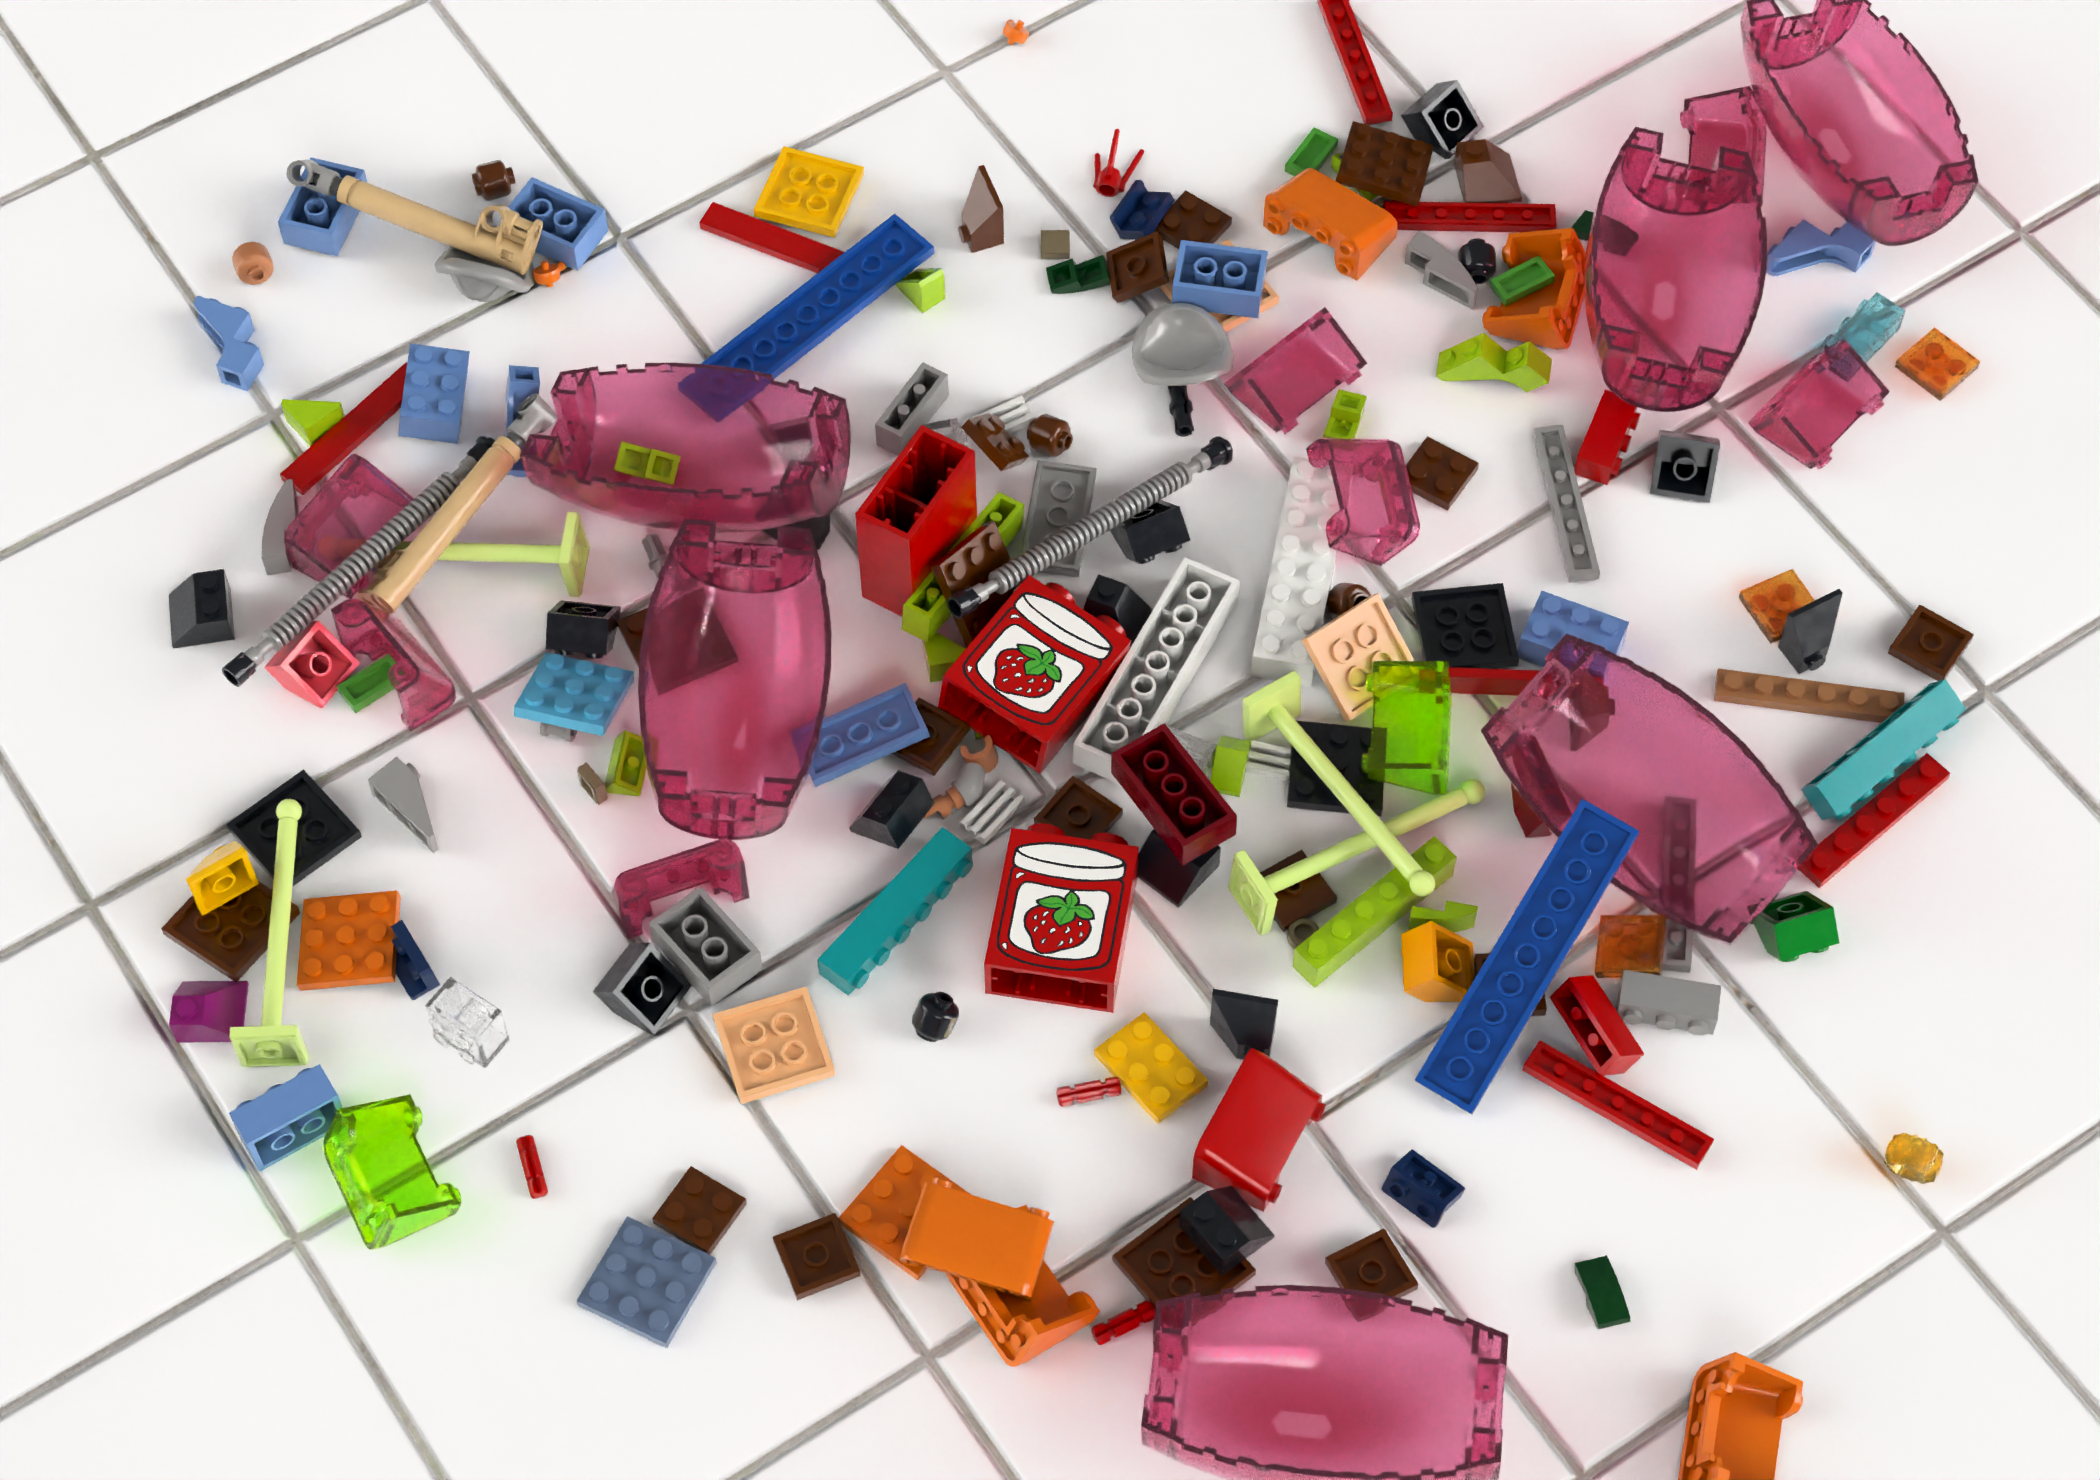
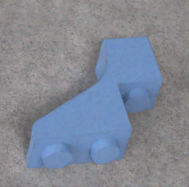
[1765,219,1877,276]
[194,295,264,391]
[504,365,540,477]

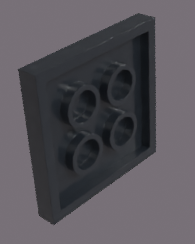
[1411,583,1519,669]
[1287,720,1386,817]
[226,769,362,886]

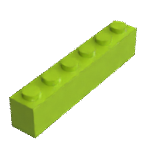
[901,492,1025,643]
[1292,836,1457,988]

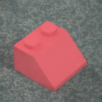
[264,620,360,708]

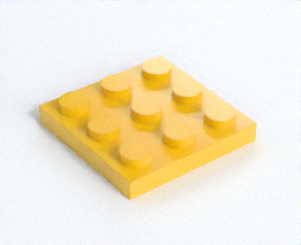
[754,146,864,238]

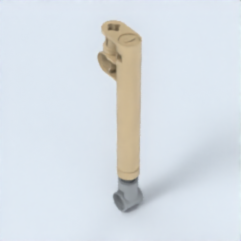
[286,160,543,275]
[356,393,558,614]

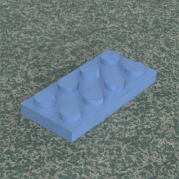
[791,683,930,787]

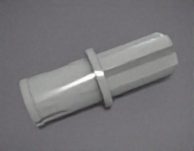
[642,534,680,591]

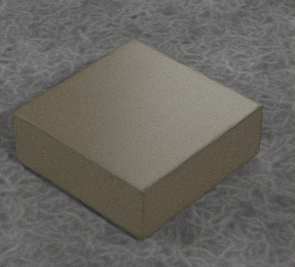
[1041,230,1070,259]
[577,762,608,805]

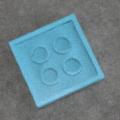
[514,652,634,736]

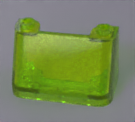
[1362,661,1452,795]
[323,1094,462,1250]

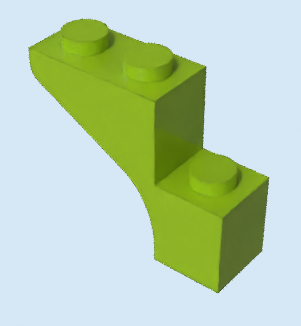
[1436,333,1552,393]

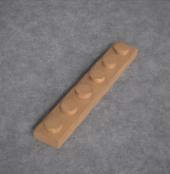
[1714,668,1905,723]

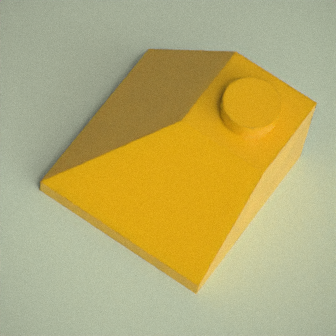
[186,841,259,916]

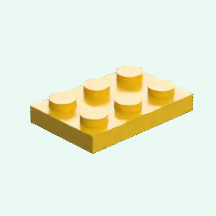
[1094,1012,1208,1124]

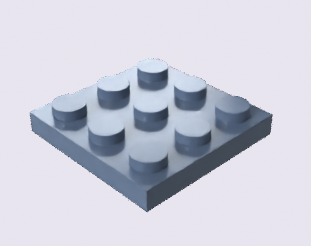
[577,1216,717,1348]

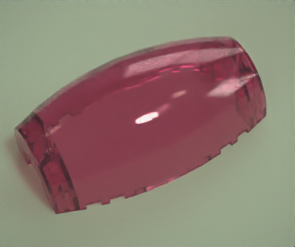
[1740,0,1979,246]
[1584,127,1767,412]
[520,363,851,533]
[638,519,832,840]
[1481,633,1818,946]
[1141,1285,1508,1480]

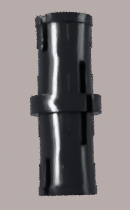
[1168,385,1194,437]

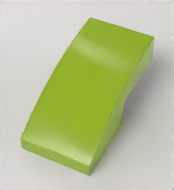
[1322,389,1367,451]
[613,441,681,486]
[1408,900,1478,932]

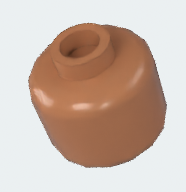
[232,242,274,285]

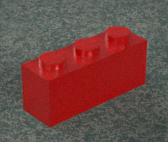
[1574,390,1641,485]
[1549,975,1644,1076]

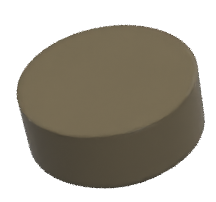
[1287,918,1319,949]

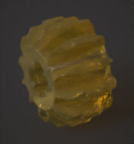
[1884,1133,1944,1184]

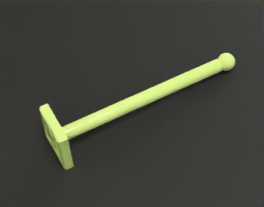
[319,512,590,597]
[1243,671,1435,896]
[1228,779,1485,936]
[229,799,308,1067]

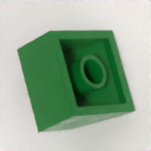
[1748,891,1840,962]

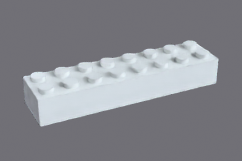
[1251,456,1353,686]
[1073,557,1240,784]

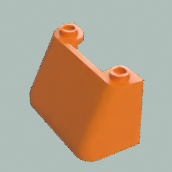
[1482,228,1590,350]
[899,1177,1054,1302]
[946,1205,1100,1367]
[1678,1352,1803,1480]

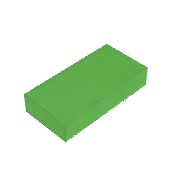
[1285,127,1338,176]
[1490,255,1555,307]
[337,654,408,713]

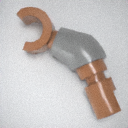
[924,735,998,819]

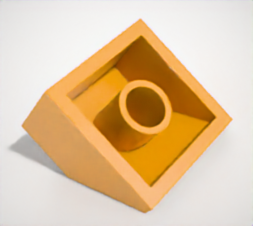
[1401,921,1475,1002]

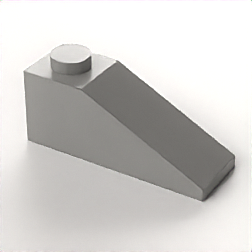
[368,757,439,853]

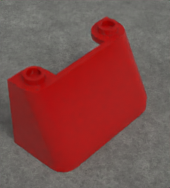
[1192,1048,1326,1212]

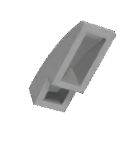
[1405,230,1478,310]
[262,479,302,575]

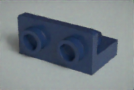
[1110,180,1175,240]
[391,920,440,1000]
[1381,1149,1466,1228]

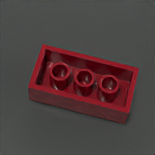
[1111,723,1237,866]

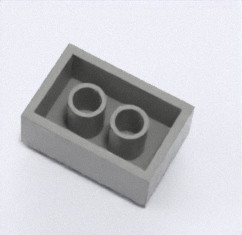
[649,886,763,1007]

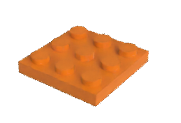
[297,890,401,991]
[838,1145,971,1281]

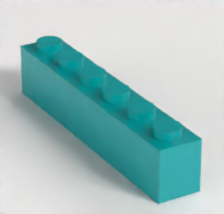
[1801,679,1967,820]
[817,827,973,996]

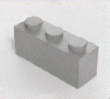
[875,362,949,456]
[1616,970,1721,1035]

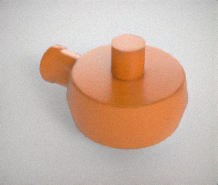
[1003,19,1029,45]
[533,261,566,287]

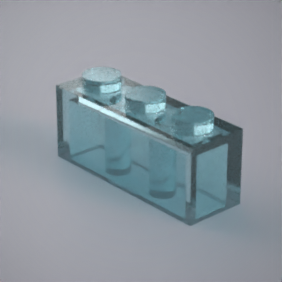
[1820,292,1905,381]

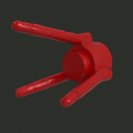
[1093,129,1144,197]

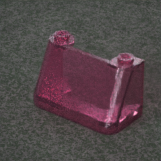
[1675,86,1767,205]
[1224,307,1368,434]
[1748,339,1890,470]
[1306,438,1420,566]
[284,454,414,599]
[330,599,456,731]
[611,839,750,939]

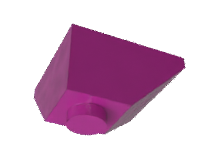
[169,981,249,1043]

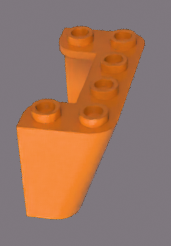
[1263,168,1398,281]

